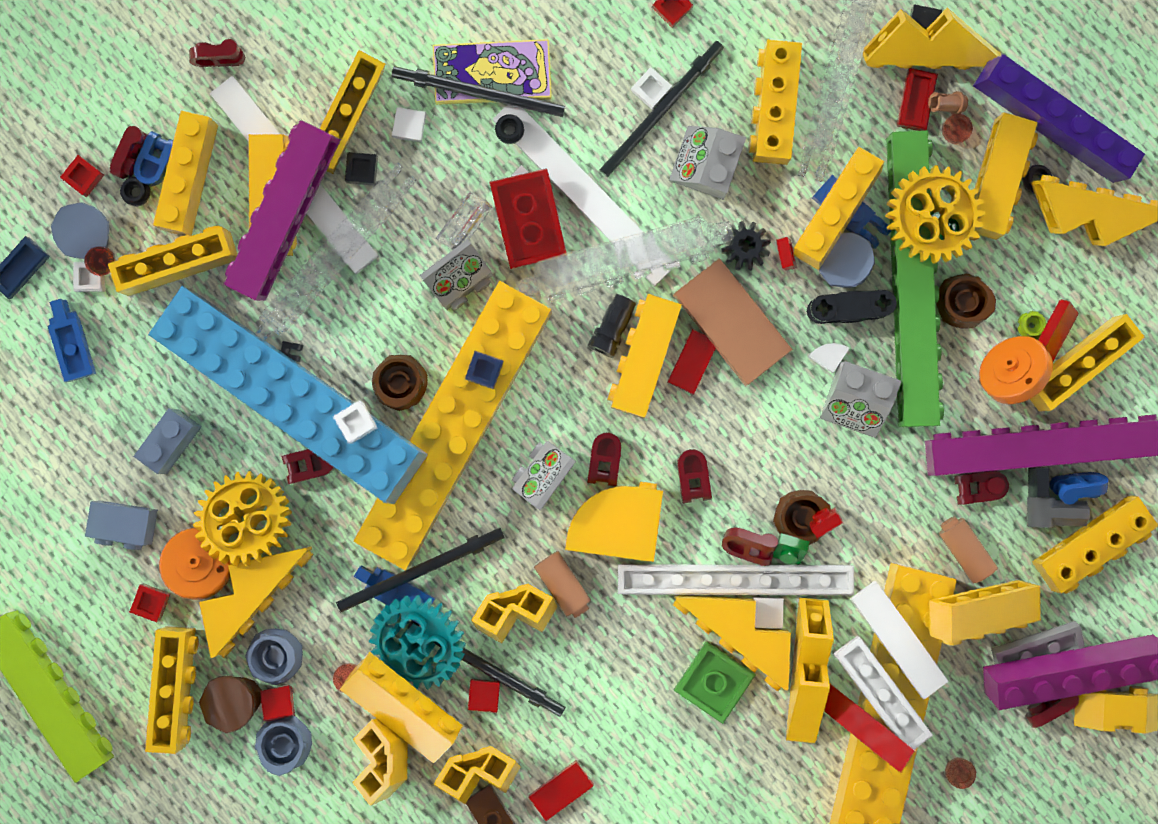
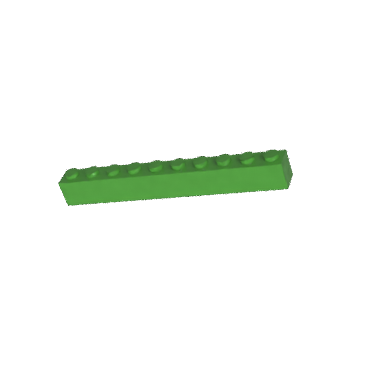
[886,131,944,428]

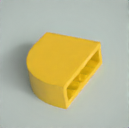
[565,482,663,562]

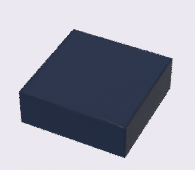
[465,351,504,390]

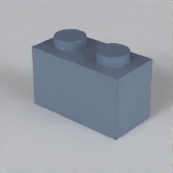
[133,408,202,474]
[85,501,158,550]

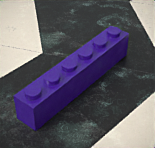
[973,54,1145,183]

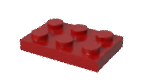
[489,168,567,269]

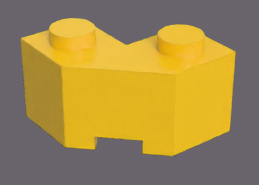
[471,584,557,644]
[1074,686,1158,734]
[352,718,408,806]
[433,746,521,805]

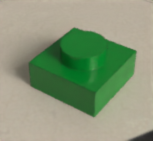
[773,533,810,565]

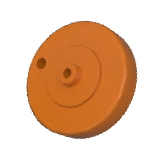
[979,336,1053,404]
[159,528,231,600]

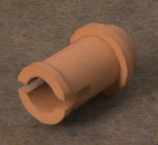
[928,91,968,115]

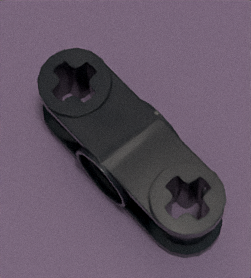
[807,290,897,324]

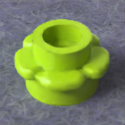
[1018,311,1047,339]

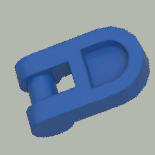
[133,131,173,186]
[1049,472,1109,505]

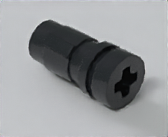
[587,294,636,358]

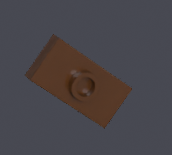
[466,784,515,824]

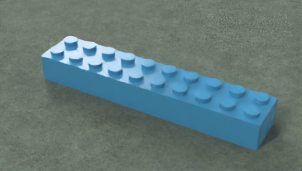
[148,286,428,504]

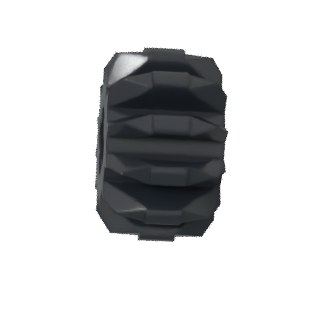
[721,221,771,272]

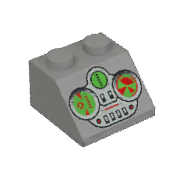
[669,126,746,200]
[419,239,493,310]
[820,361,901,438]
[512,441,576,510]

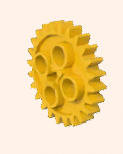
[885,165,986,264]
[193,471,292,567]

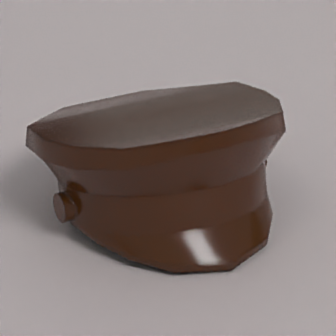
[936,273,996,329]
[372,354,428,411]
[773,490,831,545]
[199,675,262,733]

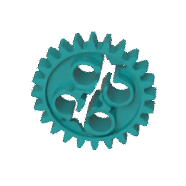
[369,595,466,690]

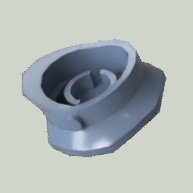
[51,202,109,260]
[819,232,875,288]
[245,628,303,685]
[255,716,312,776]

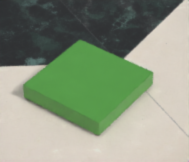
[673,641,756,724]

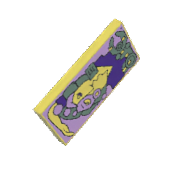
[433,39,552,105]

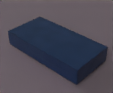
[0,236,50,299]

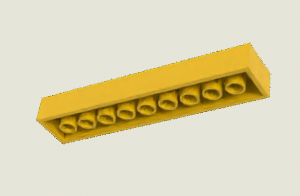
[353,280,552,570]
[829,563,957,824]

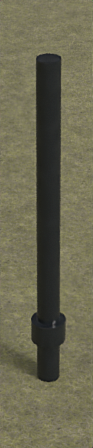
[599,40,724,178]
[392,66,565,117]
[336,528,505,613]
[407,620,566,717]

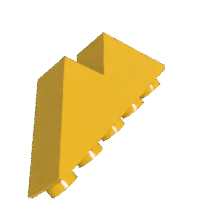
[862,7,1001,70]
[1031,175,1158,246]
[199,546,314,658]
[672,595,791,692]
[786,597,834,743]

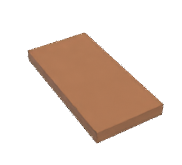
[673,258,793,386]

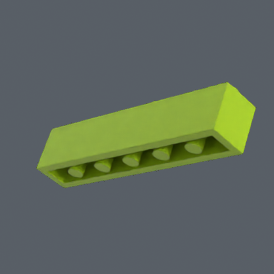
[0,610,114,783]

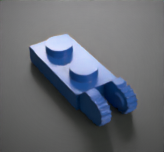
[812,174,891,249]

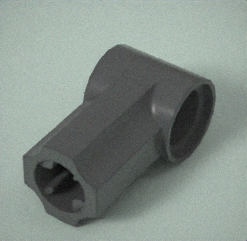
[1027,497,1090,528]

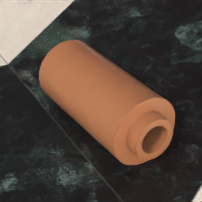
[938,516,998,583]
[534,551,591,618]

